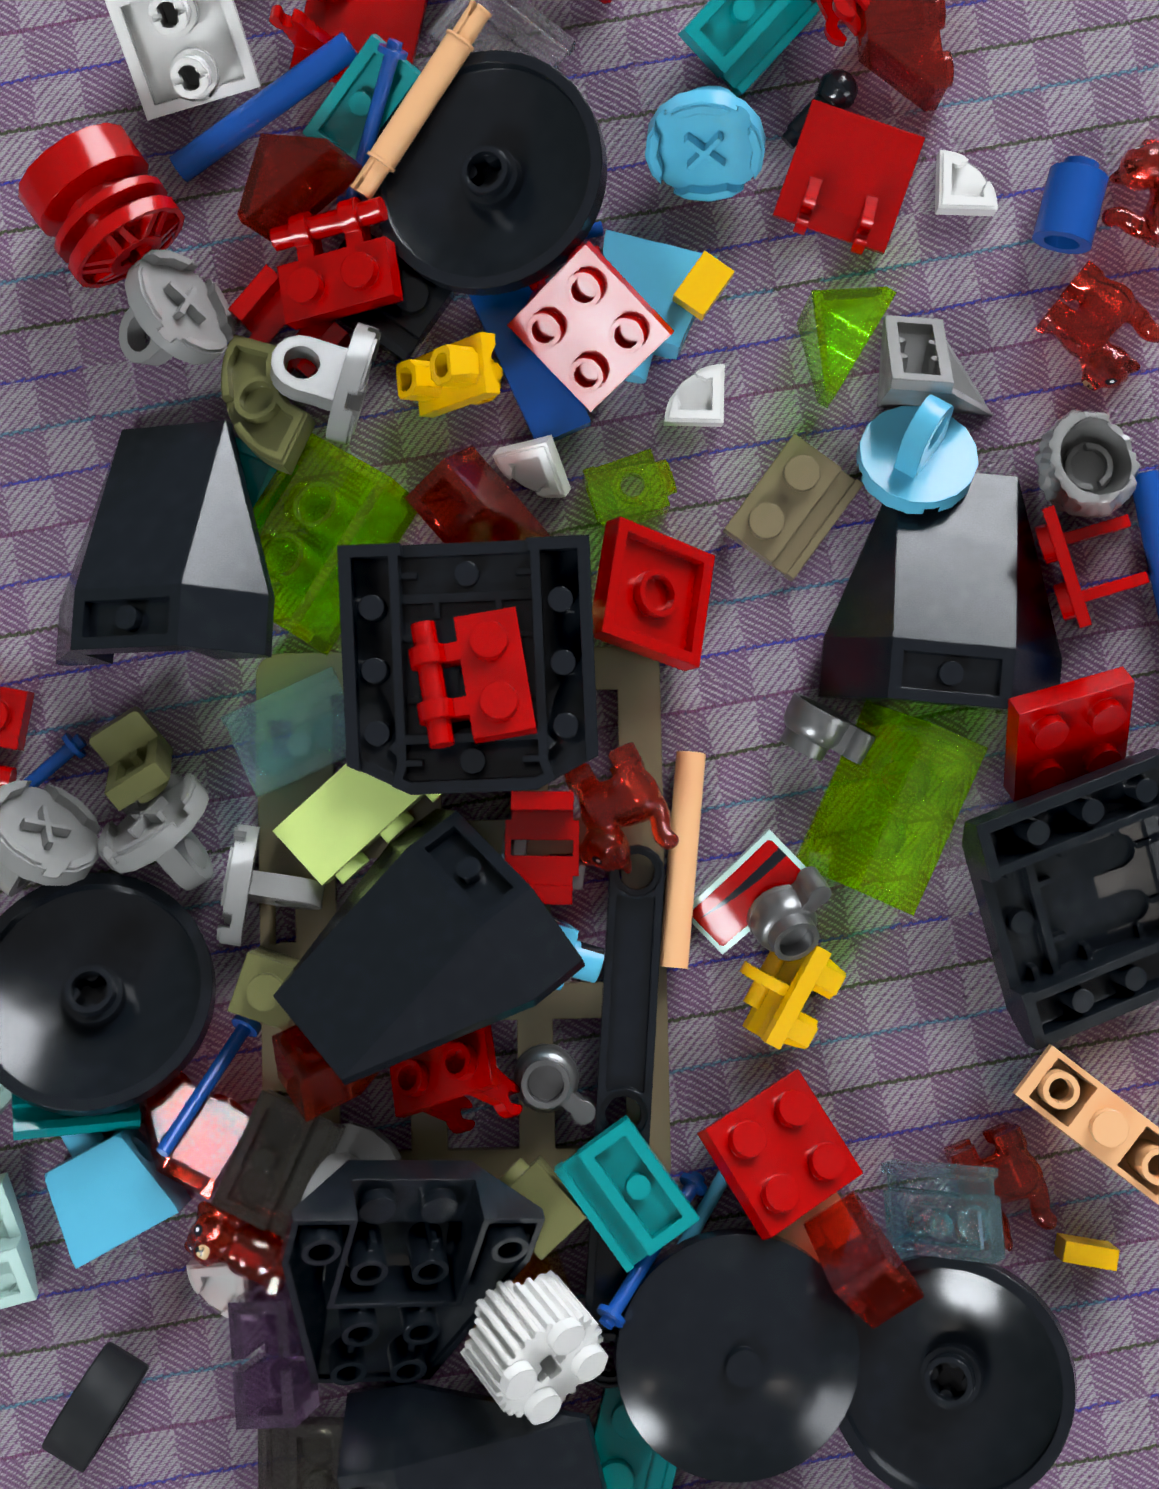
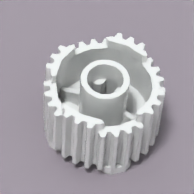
[460,1270,608,1425]

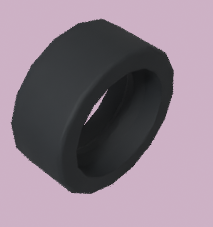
[42,1342,149,1472]

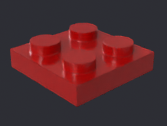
[592,516,715,671]
[1003,666,1135,802]
[697,1069,863,1240]

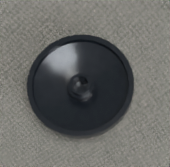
[372,50,607,296]
[0,873,216,1116]
[614,1228,860,1483]
[839,1252,1077,1489]

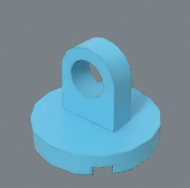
[645,85,766,202]
[856,394,978,514]

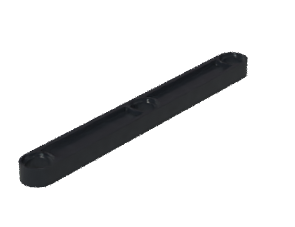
[584,844,665,1388]

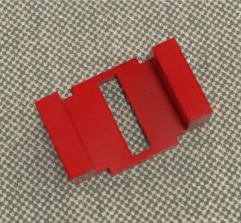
[228,264,351,378]
[505,791,579,905]

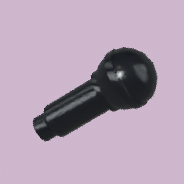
[781,69,858,149]

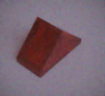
[237,133,363,242]
[803,1190,924,1329]

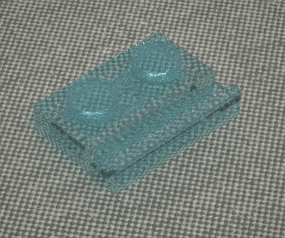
[221,667,346,797]
[881,1159,1006,1264]

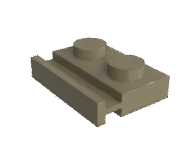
[723,433,863,582]

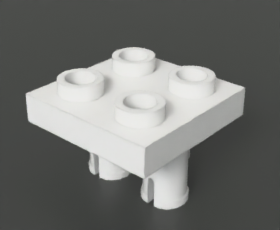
[105,0,261,121]

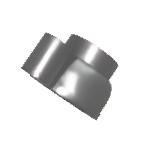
[780,692,876,765]
[746,866,832,961]
[513,1043,596,1125]

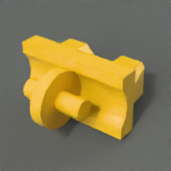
[396,332,503,418]
[739,945,846,1050]

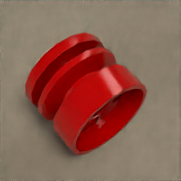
[18,122,185,288]

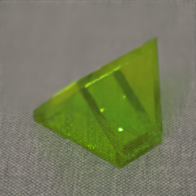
[797,286,897,408]

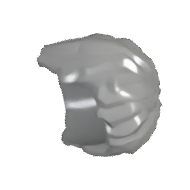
[1034,410,1141,519]

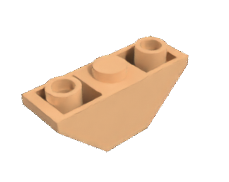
[1012,1044,1159,1205]

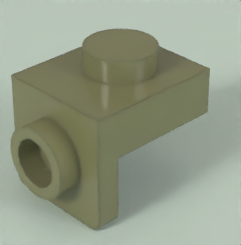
[89,706,173,811]

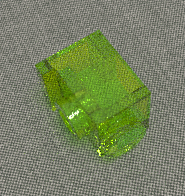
[582,448,677,535]

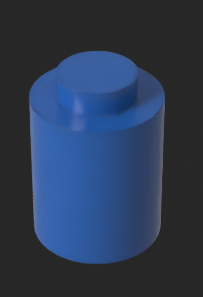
[1032,156,1109,254]

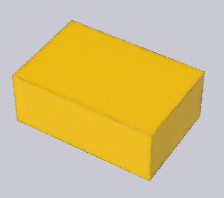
[672,251,735,321]
[1054,1233,1120,1271]

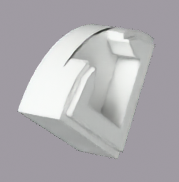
[935,150,998,216]
[663,364,725,427]
[492,435,571,498]
[186,1255,254,1321]

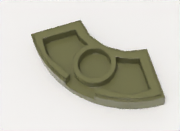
[221,334,316,475]

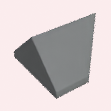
[877,315,993,416]

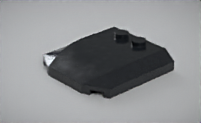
[337,535,599,795]
[962,748,1159,1050]

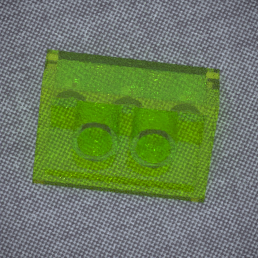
[253,433,423,655]
[796,701,988,916]

